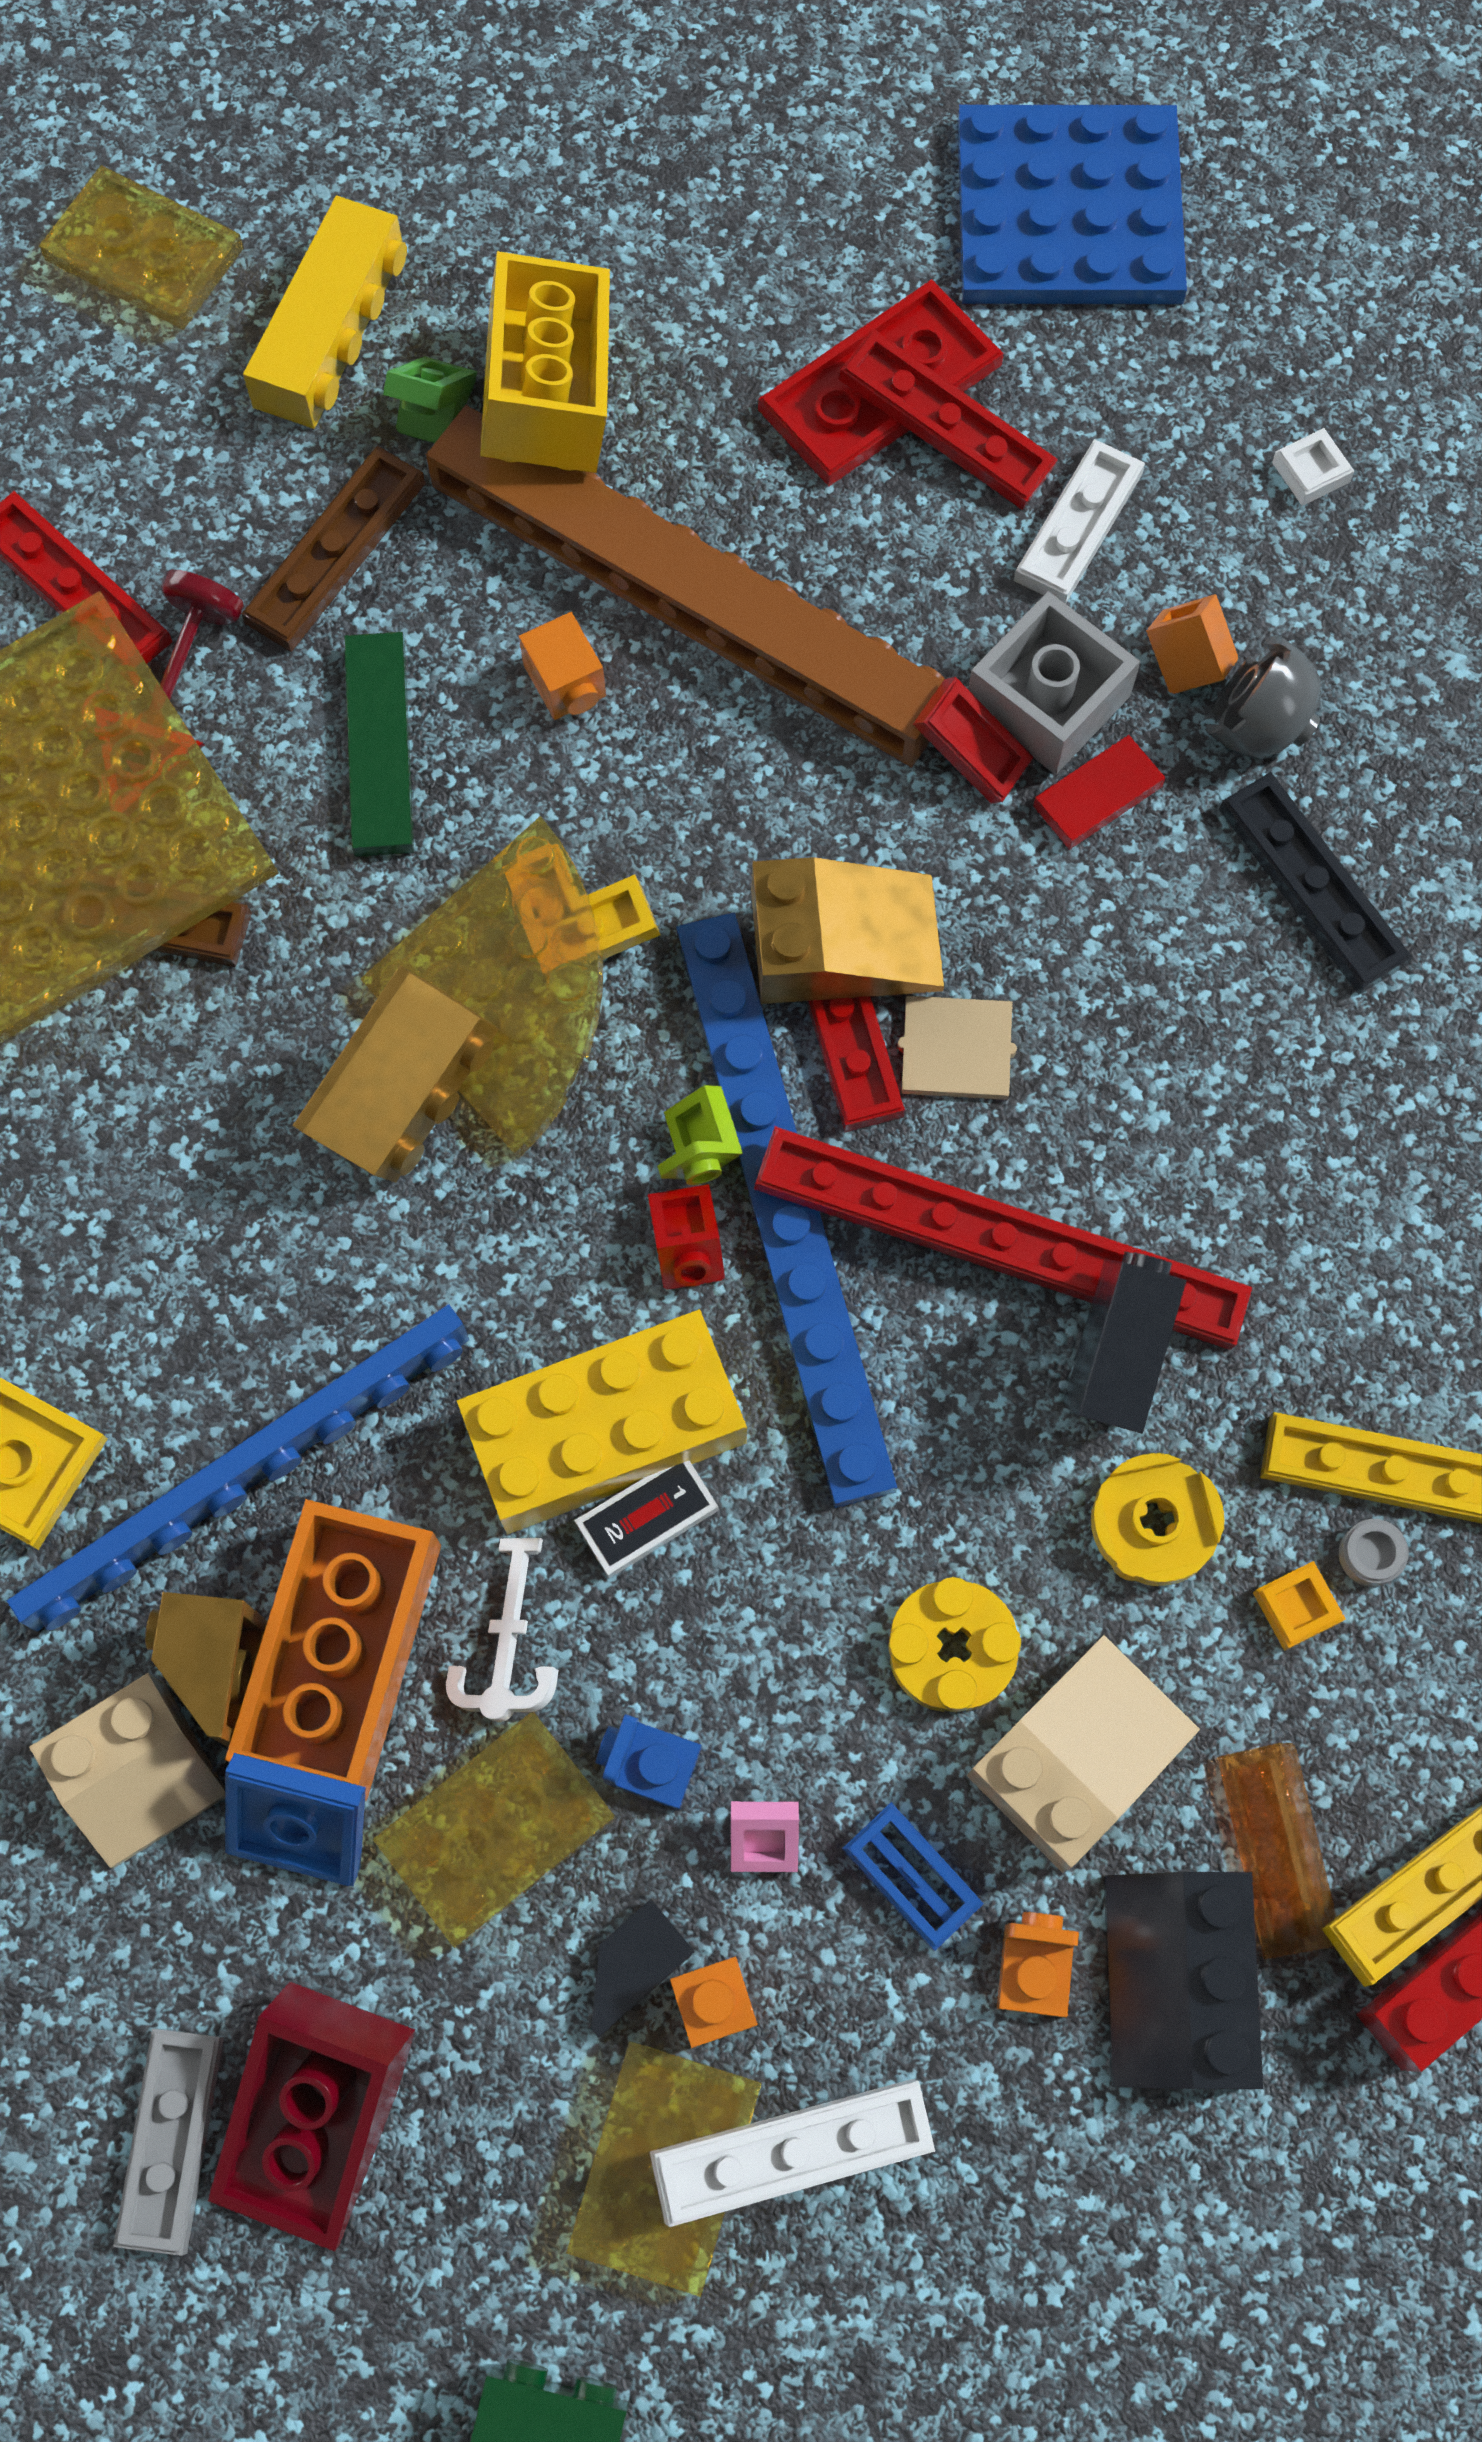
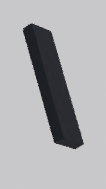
[1219,772,1412,995]

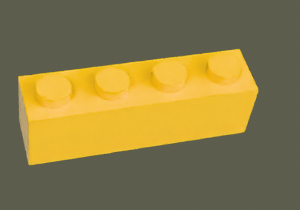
[243,195,407,429]

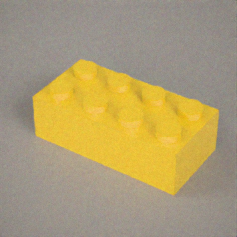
[480,251,610,473]
[456,1309,747,1535]

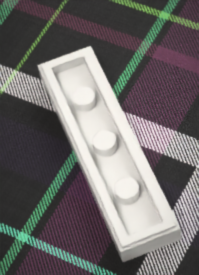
[650,2079,935,2227]

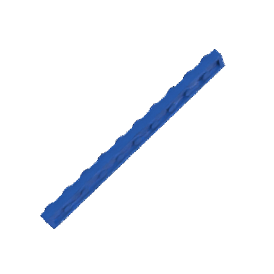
[676,912,897,1508]

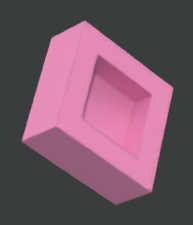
[731,1801,799,1872]

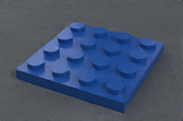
[958,105,1187,304]

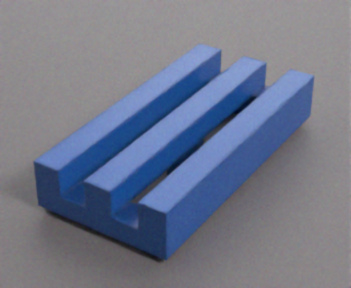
[842,1802,984,1952]

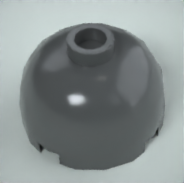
[1205,634,1321,758]

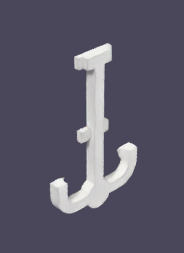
[446,1538,559,1722]

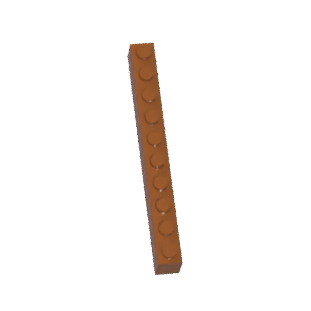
[426,405,945,768]

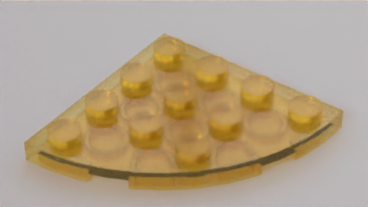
[360,816,603,1158]

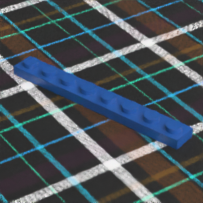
[6,1304,470,1632]

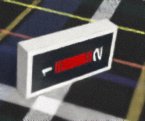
[574,1461,719,1578]

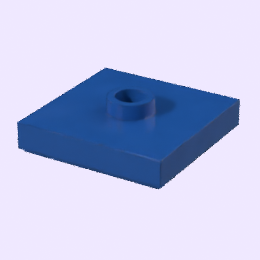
[225,1753,366,1886]

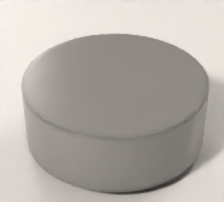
[1339,1519,1409,1587]

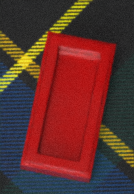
[913,677,1033,804]
[1033,735,1166,850]

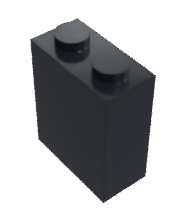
[1063,1251,1187,1434]

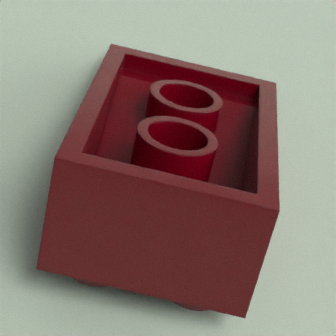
[208,1982,415,2252]

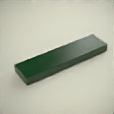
[344,632,414,857]

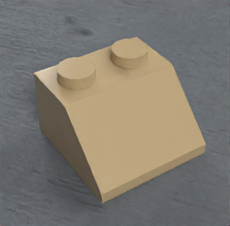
[29,1673,225,1869]

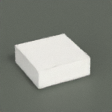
[1272,428,1354,506]

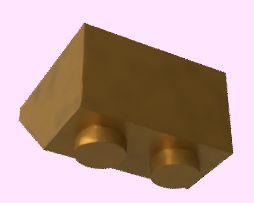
[145,1592,267,1748]

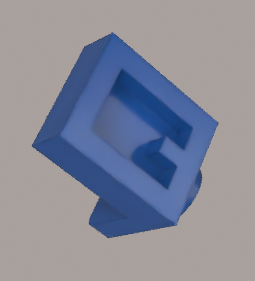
[596,1714,702,1811]

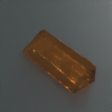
[1217,1743,1337,1959]

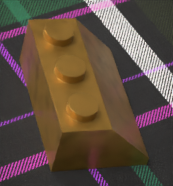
[293,966,499,1183]

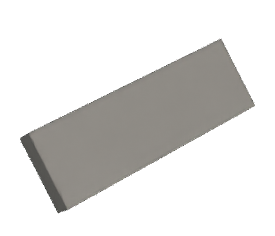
[113,2029,224,2256]

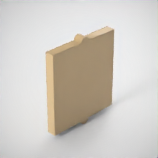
[897,996,1017,1100]

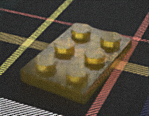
[39,165,244,330]
[373,1712,616,1949]
[566,2041,762,2297]

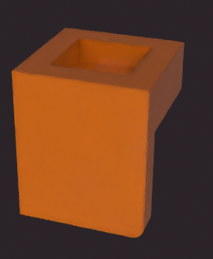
[1146,594,1238,694]

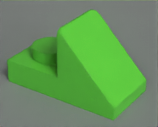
[383,356,477,443]

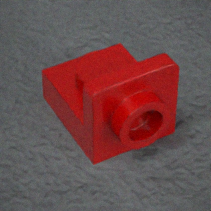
[648,1184,725,1289]

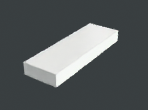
[1014,439,1145,604]

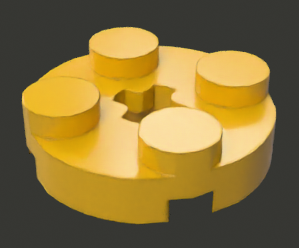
[1091,1453,1225,1586]
[888,1577,1021,1712]

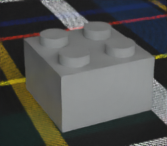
[968,591,1140,775]

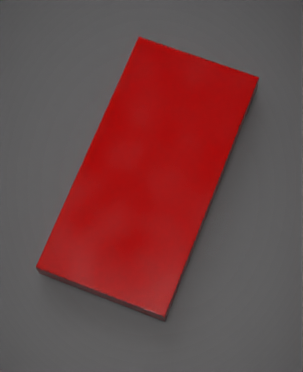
[758,279,1004,487]

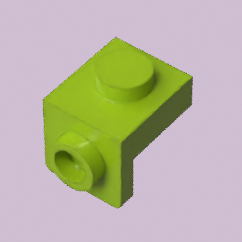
[657,1085,743,1185]

